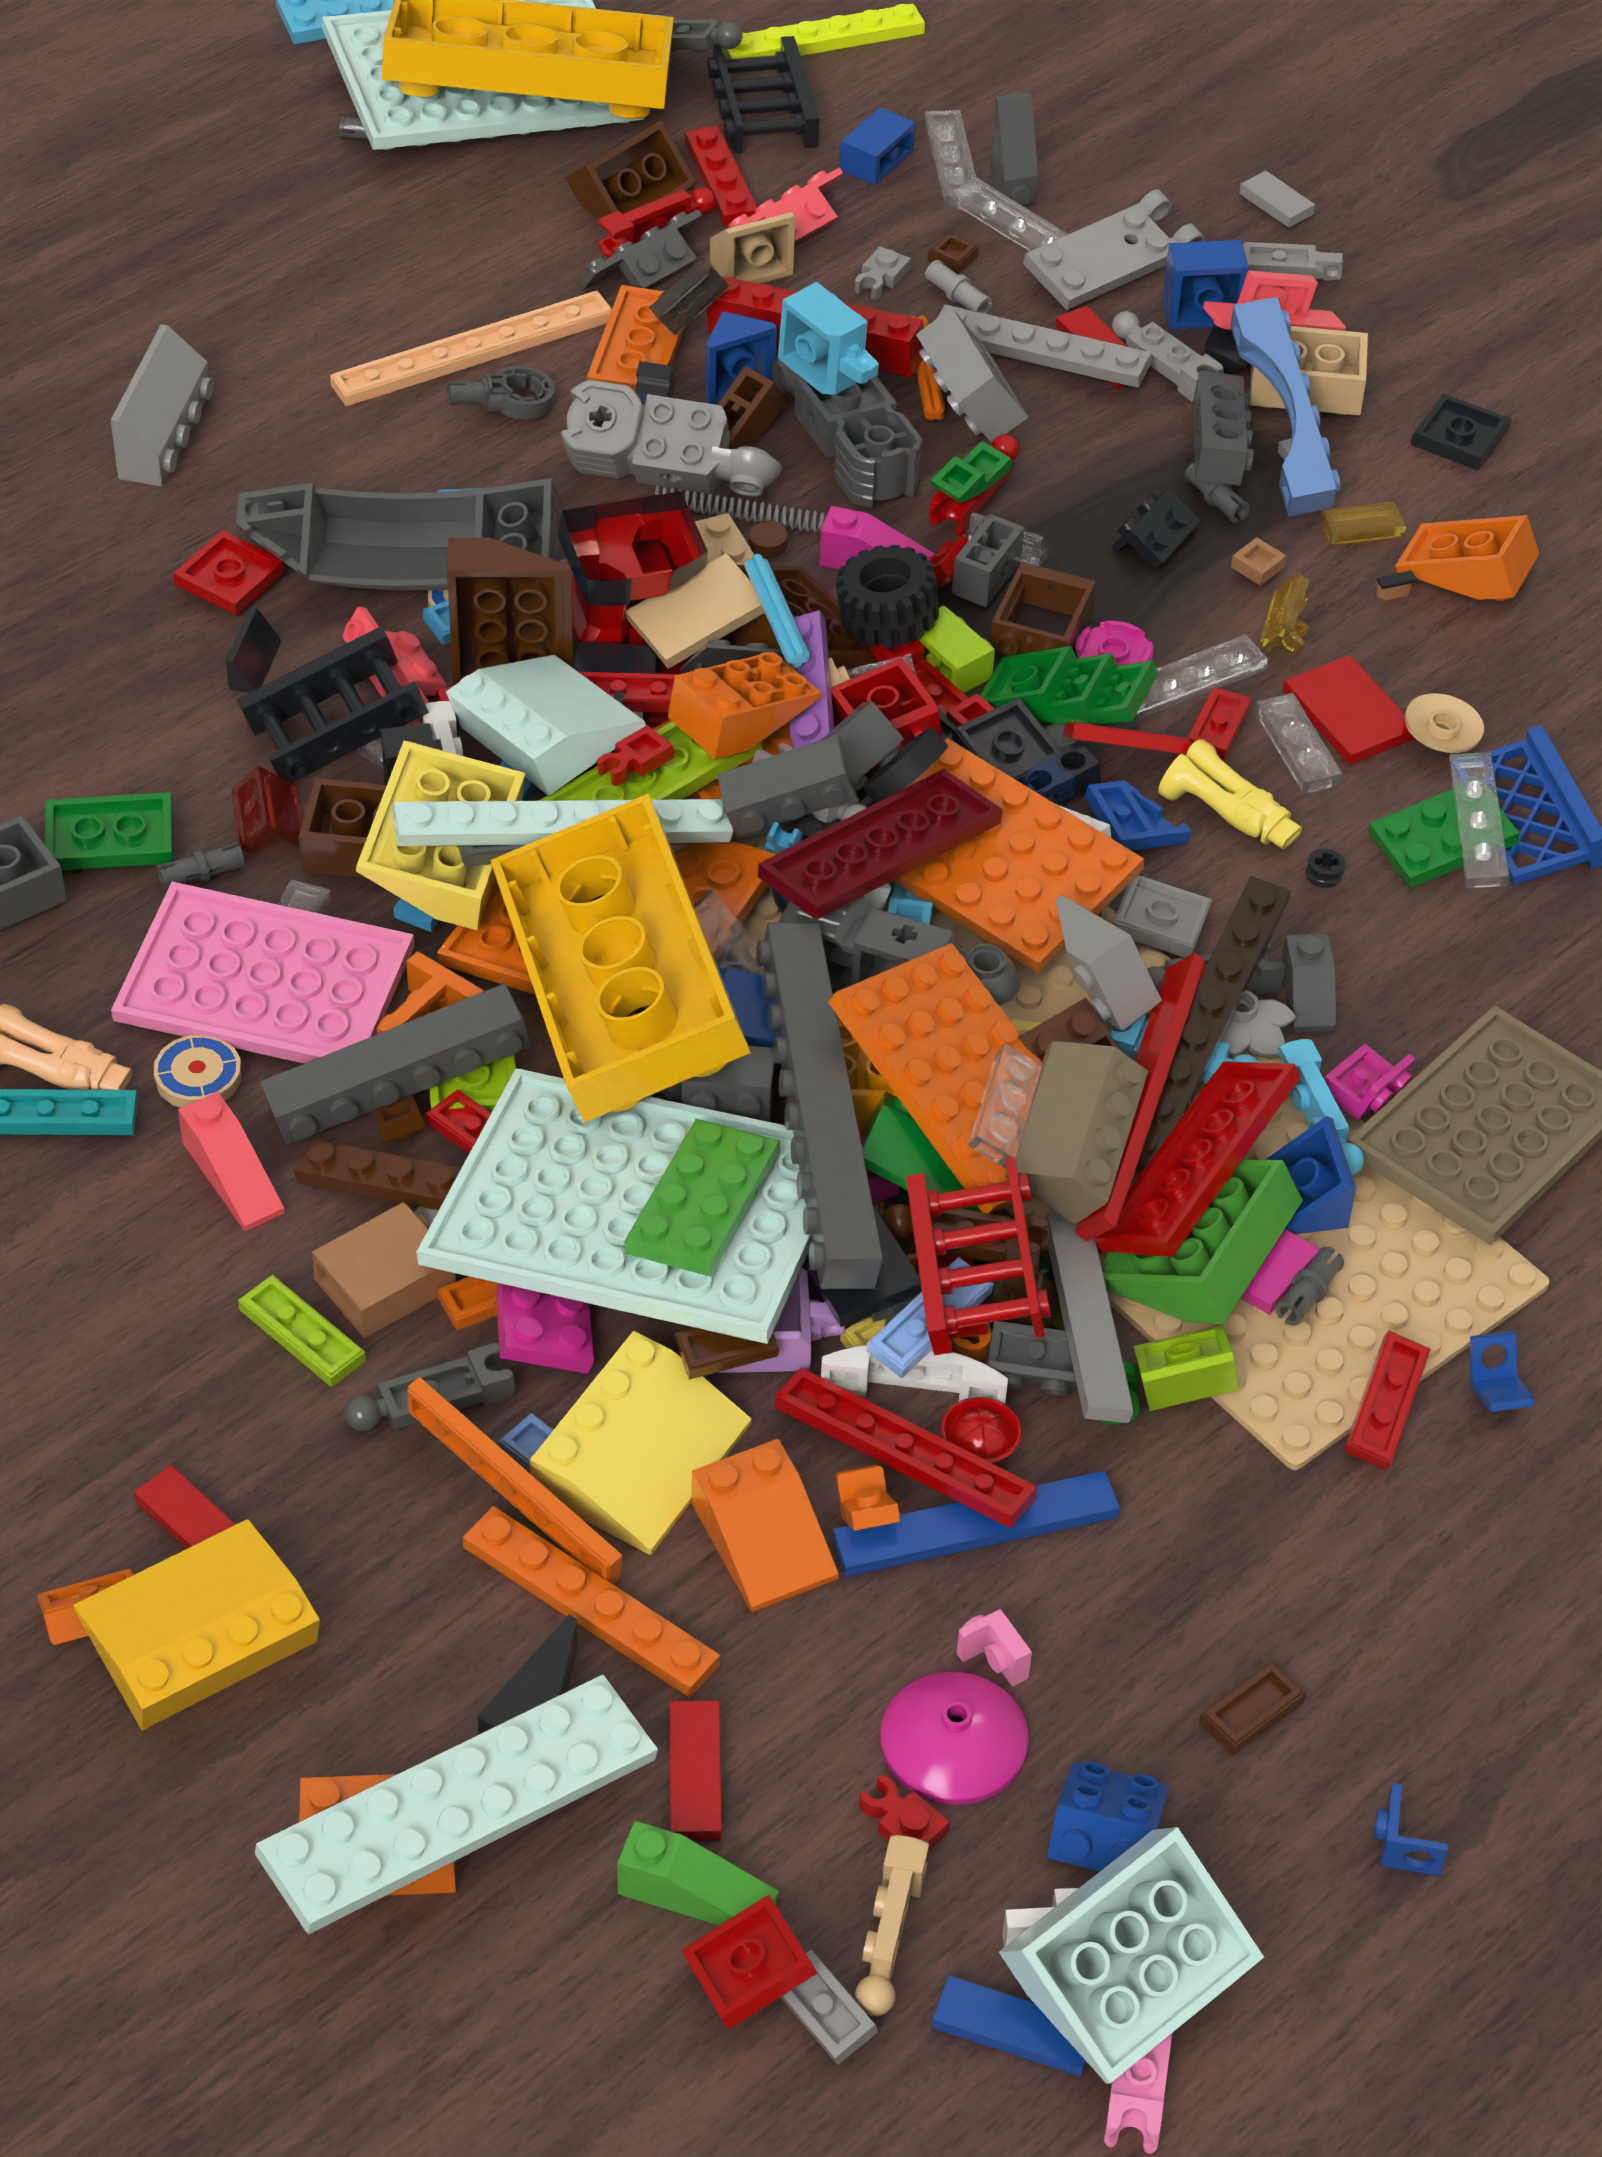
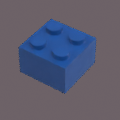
[1162,240,1249,329]

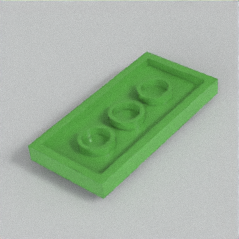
[624,1119,780,1277]

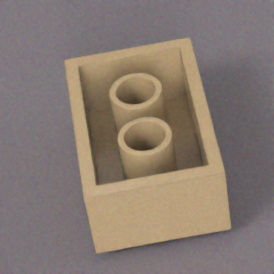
[1249,326,1368,416]

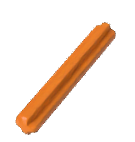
[911,315,945,422]

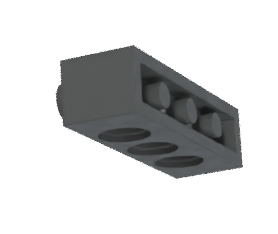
[1192,370,1253,486]

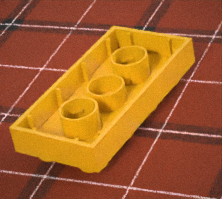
[490,794,751,1123]

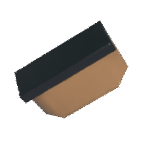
[1376,571,1417,600]

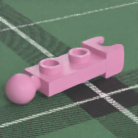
[1104,2033,1172,2154]

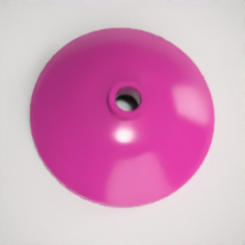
[880,1671,1029,1805]

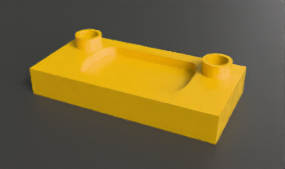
[382,0,674,119]

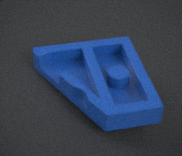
[1084,780,1192,851]

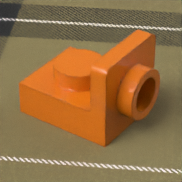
[836,1464,900,1531]

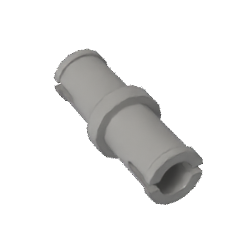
[925,260,992,314]

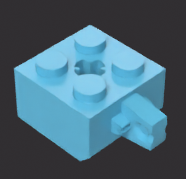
[778,282,879,395]

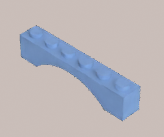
[1230,297,1341,517]

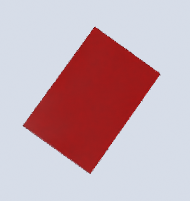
[1282,655,1415,765]

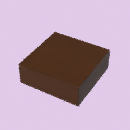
[928,233,978,274]

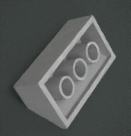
[111,324,214,487]

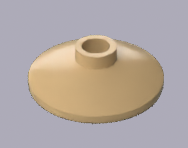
[1404,693,1484,753]

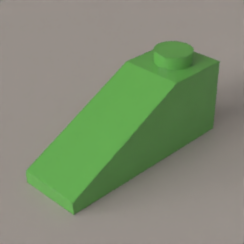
[617,1821,779,1926]

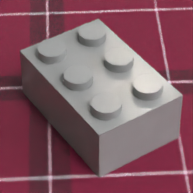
[916,308,1028,443]

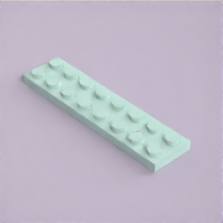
[255,1675,658,1935]

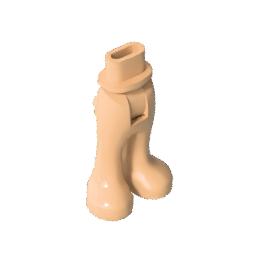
[0,1004,133,1090]

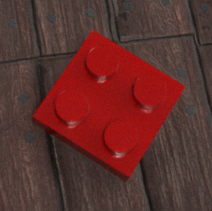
[173,530,285,616]
[681,1895,817,2030]

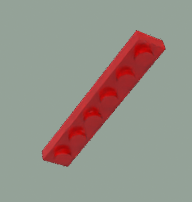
[775,1367,1037,1529]

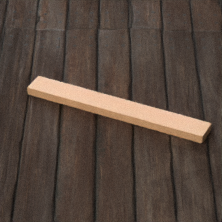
[330,290,612,407]

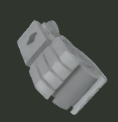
[561,380,782,497]

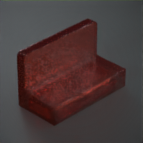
[231,765,302,854]

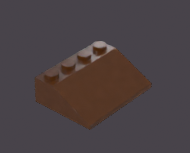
[447,538,573,686]
[729,565,881,679]

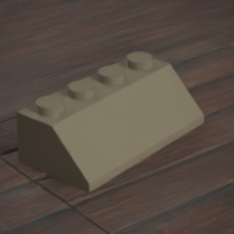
[1005,1041,1148,1224]

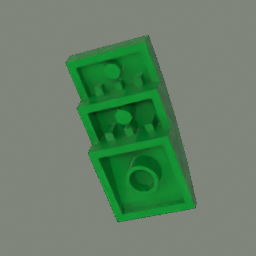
[980,646,1159,724]

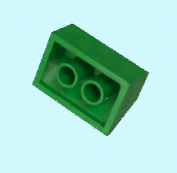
[860,1091,981,1212]

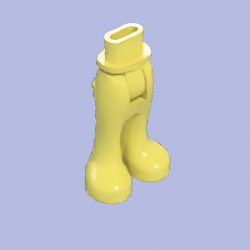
[1158,739,1302,850]

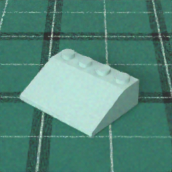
[446,655,646,796]
[999,1827,1264,2084]

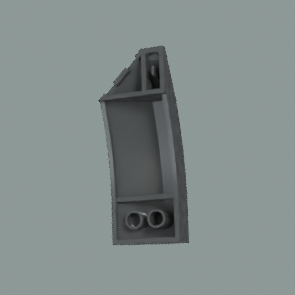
[236,478,564,591]

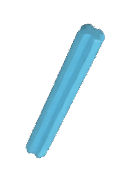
[745,554,810,668]

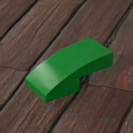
[930,441,1012,503]

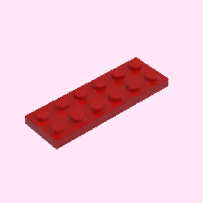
[1094,1061,1301,1257]

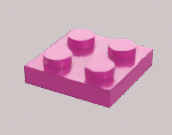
[496,1283,594,1374]

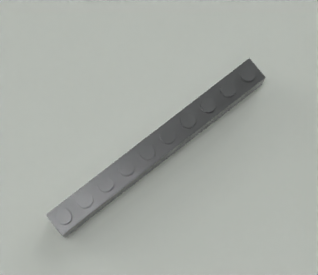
[756,922,883,1289]

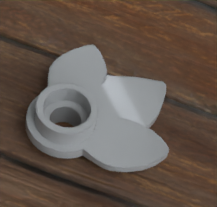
[1221,990,1296,1058]

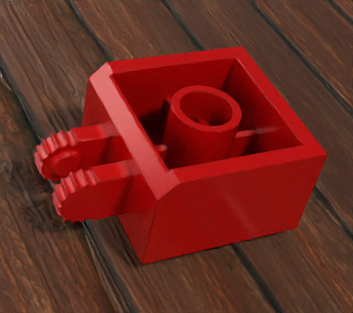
[831,657,943,769]

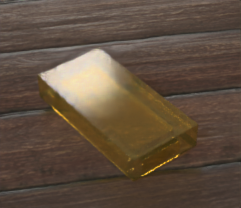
[1320,501,1406,545]

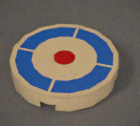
[153,1035,242,1108]

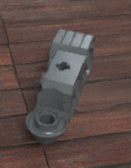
[772,360,922,509]
[778,896,1021,1006]

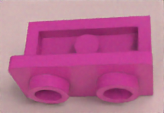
[1324,1044,1416,1121]

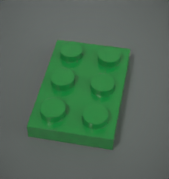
[1369,779,1519,889]
[45,792,173,870]

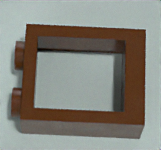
[990,562,1096,656]

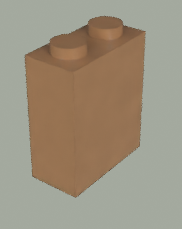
[312,1202,456,1339]

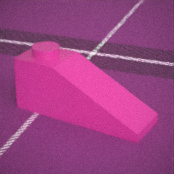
[819,506,935,570]

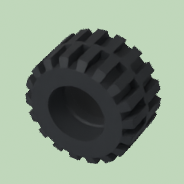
[836,545,939,648]

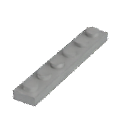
[937,305,1152,388]

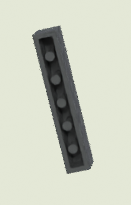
[260,983,531,1146]

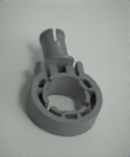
[446,365,555,420]

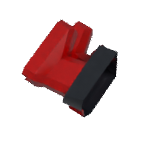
[558,491,708,651]

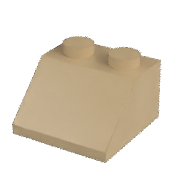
[710,212,795,284]

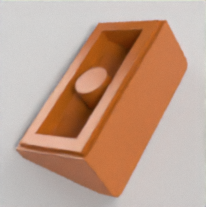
[37,1568,134,1645]

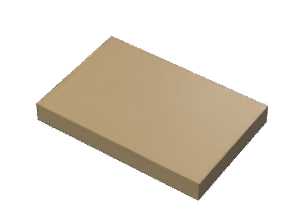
[626,553,765,669]

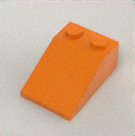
[1395,515,1539,601]
[691,1439,839,1613]

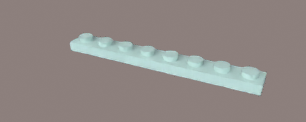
[391,799,733,846]

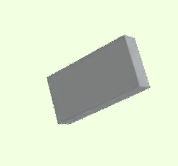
[1239,170,1315,228]

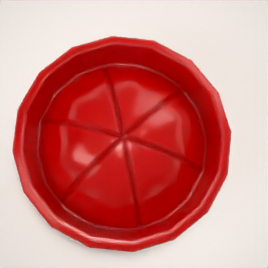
[940,1397,1022,1467]

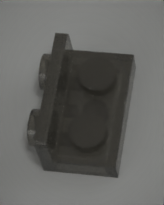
[649,258,731,336]

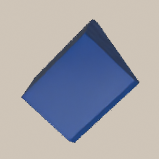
[706,312,777,405]
[1265,1116,1356,1234]

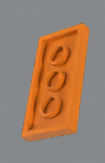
[587,285,693,392]

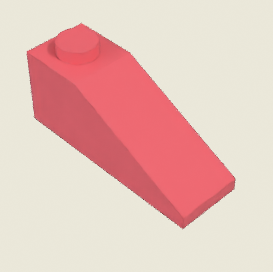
[178,1091,285,1232]

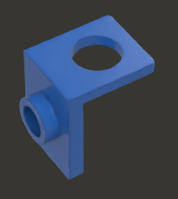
[1470,1331,1534,1412]
[1374,1783,1448,1876]

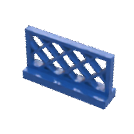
[1451,725,1602,885]

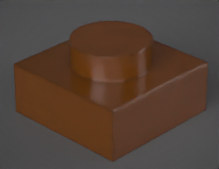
[372,1095,425,1143]

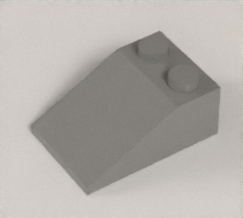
[1055,895,1162,1031]

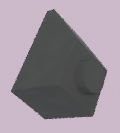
[1282,934,1336,1033]

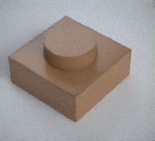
[1231,537,1287,586]

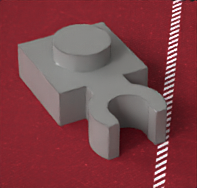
[855,246,911,300]

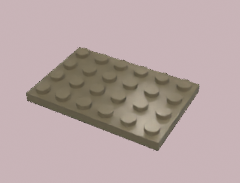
[1347,1005,1602,1245]

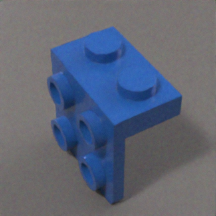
[1047,1761,1169,1871]

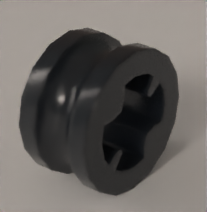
[1305,849,1345,888]

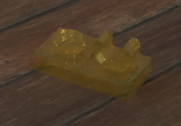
[1259,572,1310,652]

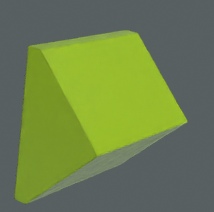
[1133,1325,1240,1411]

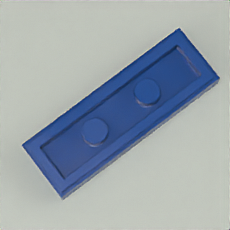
[932,1975,1086,2077]

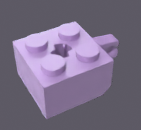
[718,1268,845,1373]

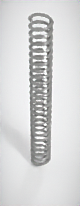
[655,484,825,534]

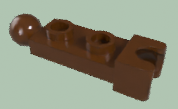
[882,1203,1049,1275]

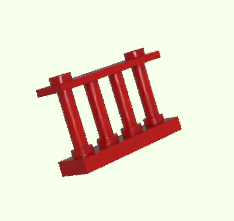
[906,1157,1051,1356]

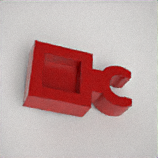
[927,534,969,587]
[597,725,674,786]
[859,1774,950,1850]

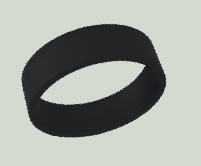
[863,727,948,803]

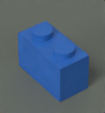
[839,107,916,186]

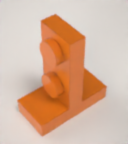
[376,951,484,1034]

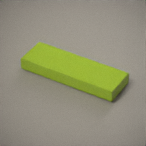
[238,1274,366,1388]

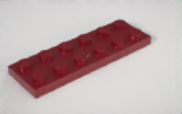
[757,769,1003,920]

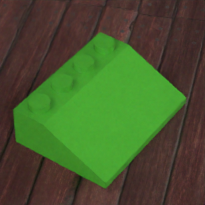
[1101,1159,1303,1324]

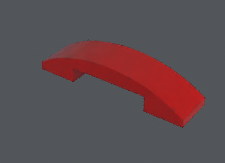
[869,639,994,726]

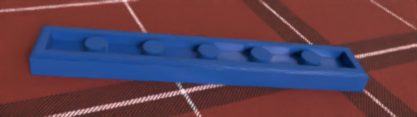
[832,1471,1120,1577]

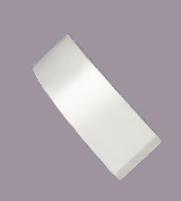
[821,1345,1008,1404]

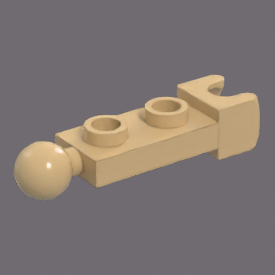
[855,1835,929,2016]

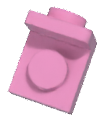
[957,1609,1032,1687]

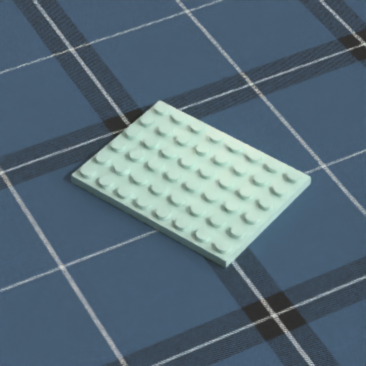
[322,0,645,150]
[416,1068,812,1344]

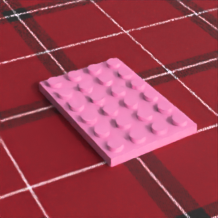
[111,882,415,1064]

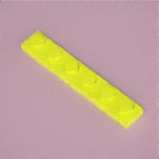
[721,3,925,59]

